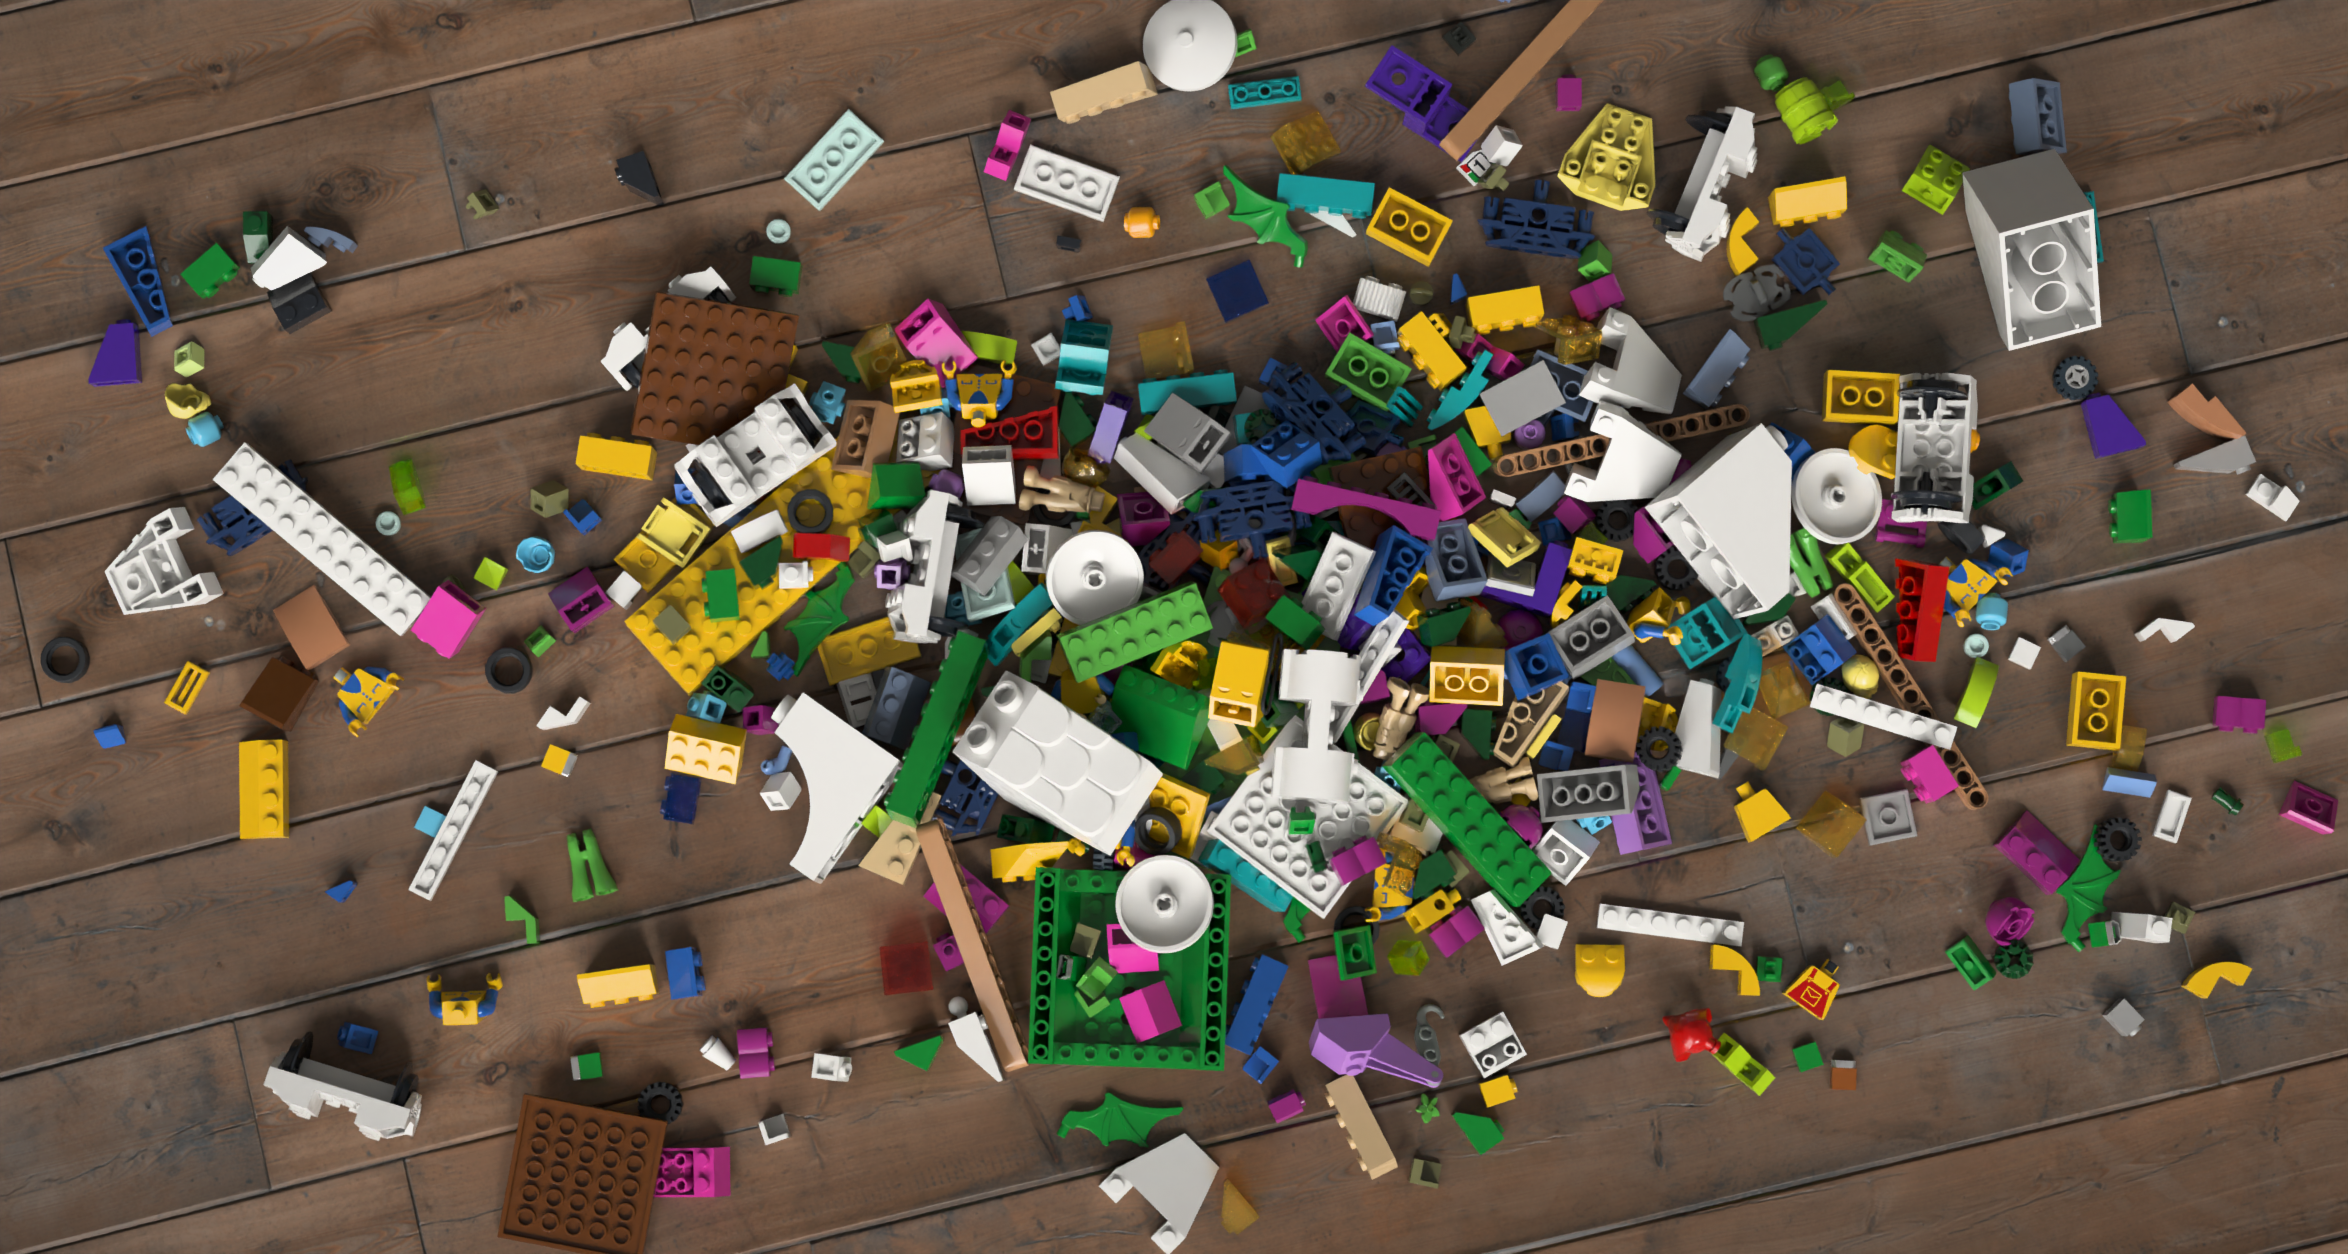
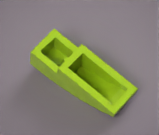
[1824,543,1895,613]

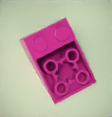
[894,299,978,388]
[654,1147,731,1197]

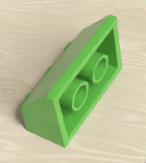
[1324,333,1412,412]

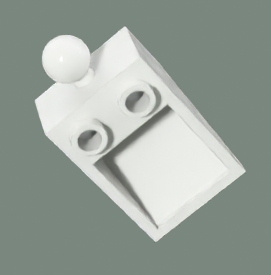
[948,996,1005,1082]

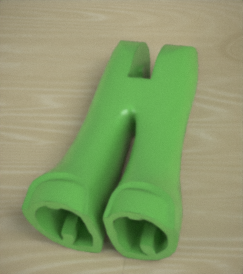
[1790,528,1833,598]
[567,828,618,902]

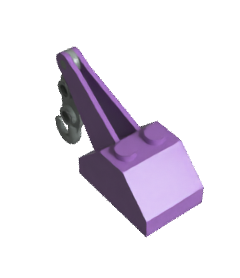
[1309,1004,1445,1088]

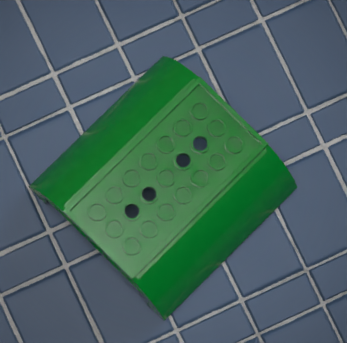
[1028,867,1231,1071]

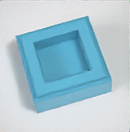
[414,806,446,838]

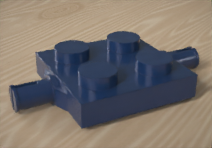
[1772,227,1840,296]
[1341,400,1404,456]

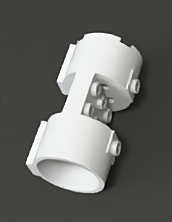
[1270,649,1364,803]

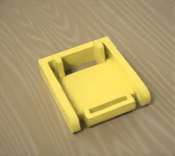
[636,497,711,569]
[1468,507,1541,568]
[1012,608,1063,657]

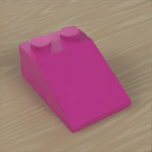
[1428,433,1486,522]
[1308,955,1368,1019]

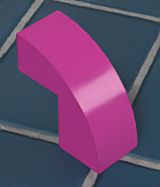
[984,110,1031,181]
[1455,333,1524,381]

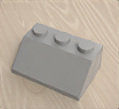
[951,516,1028,596]
[1546,595,1635,680]

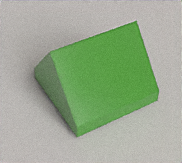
[1235,29,1257,57]
[524,625,556,657]

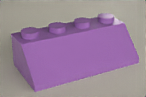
[1599,750,1672,855]

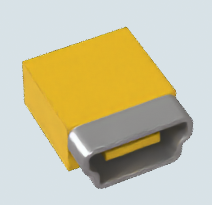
[541,744,578,777]

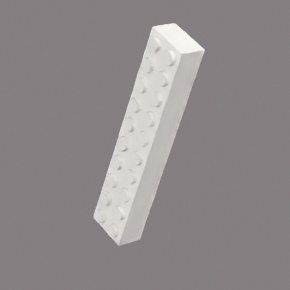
[213,443,431,636]

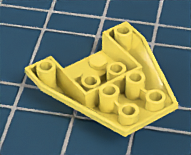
[1558,103,1655,211]

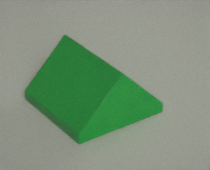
[867,462,925,509]
[1332,925,1377,981]
[894,1035,944,1071]

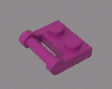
[1875,499,1927,548]

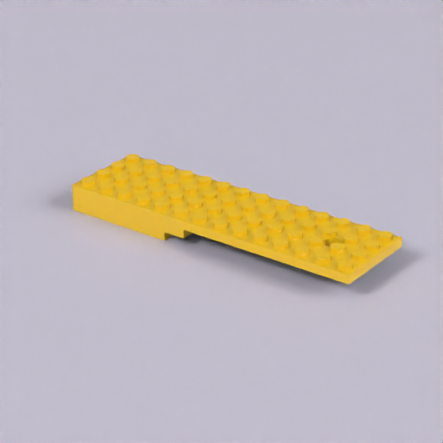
[624,423,941,697]

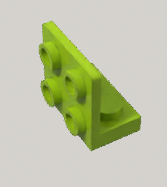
[1902,145,1970,215]

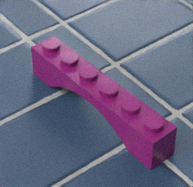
[1291,476,1441,541]

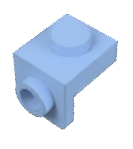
[1370,320,1400,355]

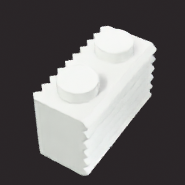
[1353,276,1406,322]

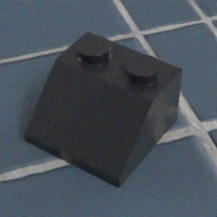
[614,151,664,206]
[267,272,332,334]

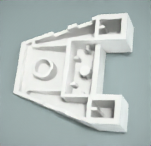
[1579,307,1682,414]
[1564,399,1682,502]
[105,507,224,615]
[1099,1133,1219,1254]

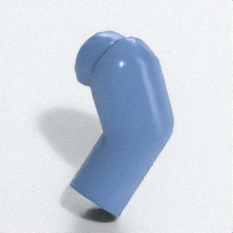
[761,746,792,775]

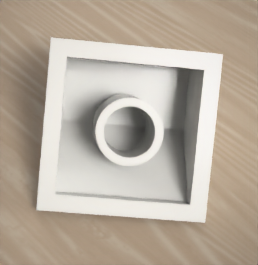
[1532,820,1600,886]

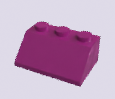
[1994,810,2080,895]
[923,864,1010,934]

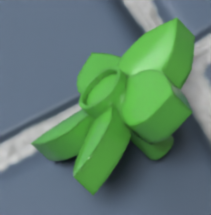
[1415,1094,1440,1123]

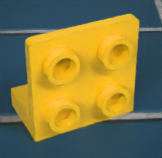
[1567,537,1623,585]

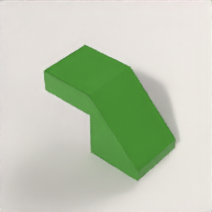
[1019,630,1052,683]
[505,896,540,944]

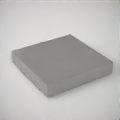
[1486,553,1536,596]
[1859,789,1917,846]

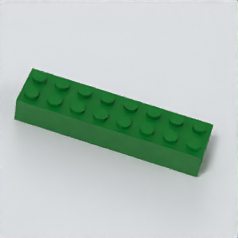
[884,631,990,828]
[1382,732,1552,907]

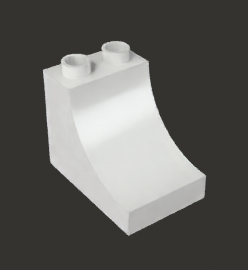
[771,693,904,884]

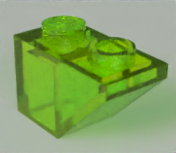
[389,459,426,516]

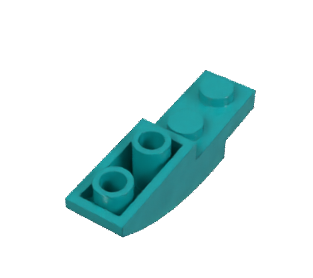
[1426,349,1494,430]
[986,583,1054,667]
[1712,633,1763,734]

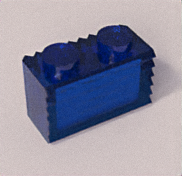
[660,772,702,825]

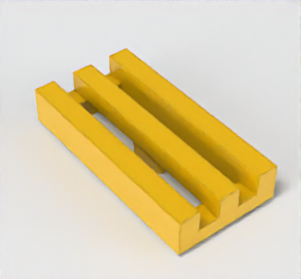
[1429,313,1452,337]
[164,661,210,715]

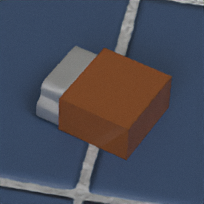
[1830,1060,1857,1090]

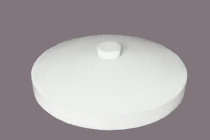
[1143,0,1238,91]
[1791,448,1882,544]
[1046,530,1144,625]
[1116,855,1214,953]

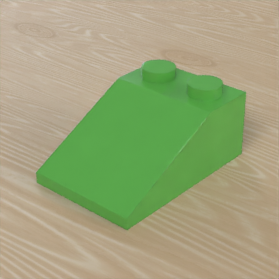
[1868,230,1927,283]

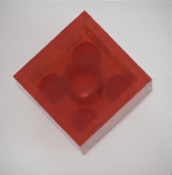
[1149,530,1204,589]
[1217,558,1291,629]
[879,941,934,996]

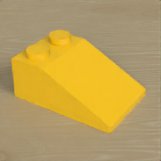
[990,841,1068,882]

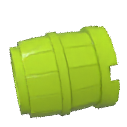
[1775,77,1838,145]

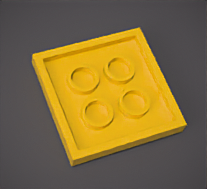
[1149,773,1210,859]

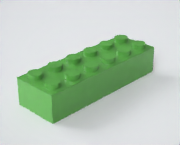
[1057,581,1213,683]

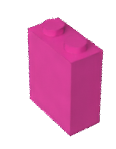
[411,580,487,659]

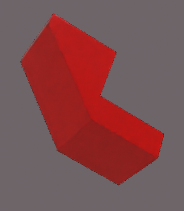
[793,533,850,562]

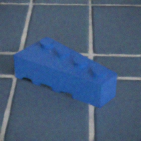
[103,226,173,337]
[1223,444,1330,482]
[1354,525,1433,626]
[1225,954,1289,1056]

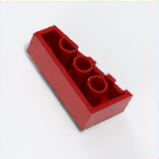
[961,406,1059,459]
[1895,558,1950,662]

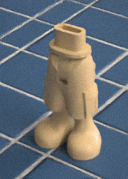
[1019,465,1105,513]
[1373,677,1430,760]
[1468,756,1539,804]

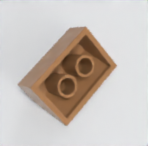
[831,400,900,478]

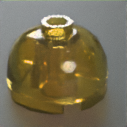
[1062,447,1111,489]

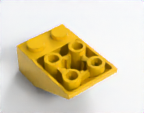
[1208,640,1269,727]

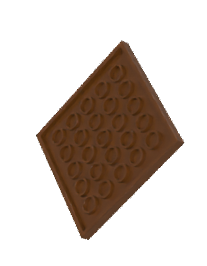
[630,291,799,454]
[497,1093,668,1254]

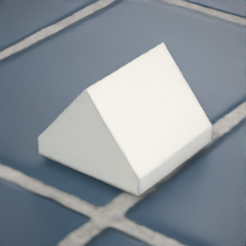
[1978,525,2005,548]

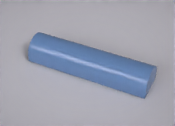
[1612,645,1664,698]

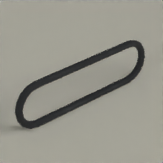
[1261,632,1283,715]

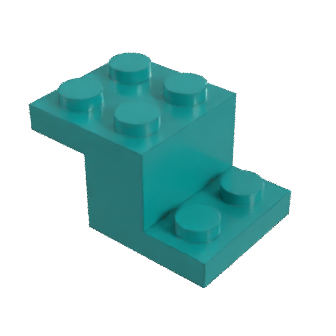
[1055,319,1113,395]
[1667,596,1748,670]

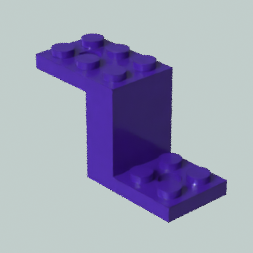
[1365,45,1478,163]
[1479,540,1572,618]
[1301,587,1431,683]

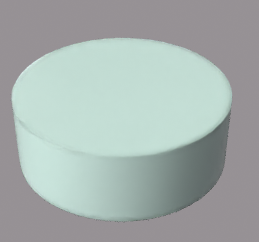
[767,219,791,244]
[376,511,401,536]
[1963,634,1989,658]

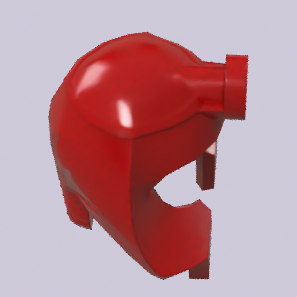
[1663,1008,1721,1062]

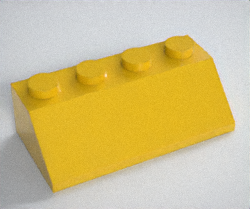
[239,740,289,839]

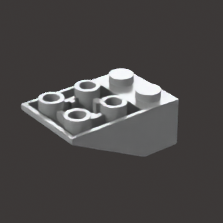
[1144,393,1230,474]

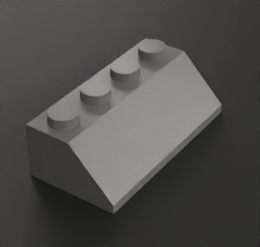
[1537,765,1640,823]

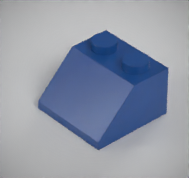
[1504,633,1569,700]

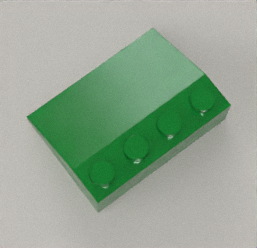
[1105,665,1210,770]

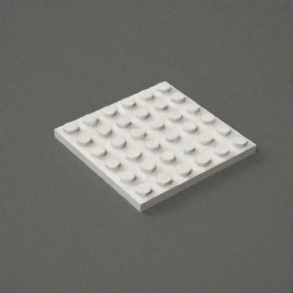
[1207,715,1409,919]

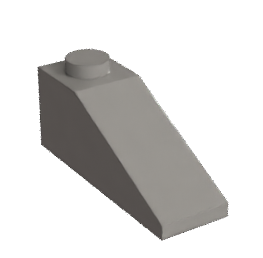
[2173,435,2256,475]

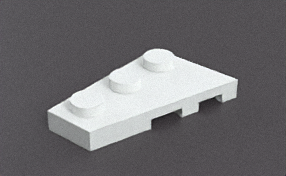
[1471,889,1544,966]

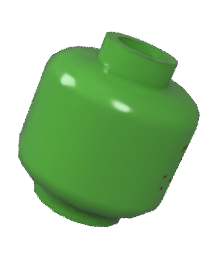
[1754,55,1789,92]

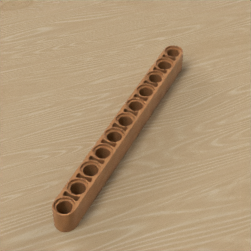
[1439,0,1604,161]
[1493,404,1750,477]
[1832,584,1988,810]
[916,818,1031,1072]

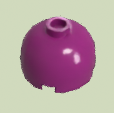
[1494,609,1543,651]
[1499,804,1543,850]
[1985,897,2035,945]

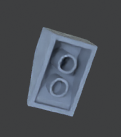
[1422,518,1488,602]

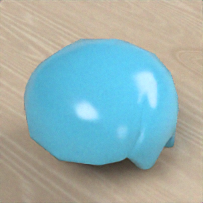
[516,536,555,573]

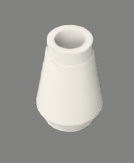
[700,1036,736,1071]

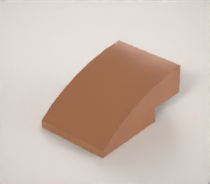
[2167,383,2246,442]
[273,585,351,670]
[1585,679,1646,763]

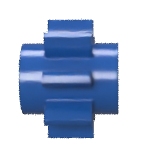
[766,652,795,681]

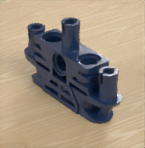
[1477,180,1595,259]
[1262,362,1366,465]
[197,459,308,556]
[1193,481,1312,559]
[1138,507,1219,591]
[932,759,999,836]

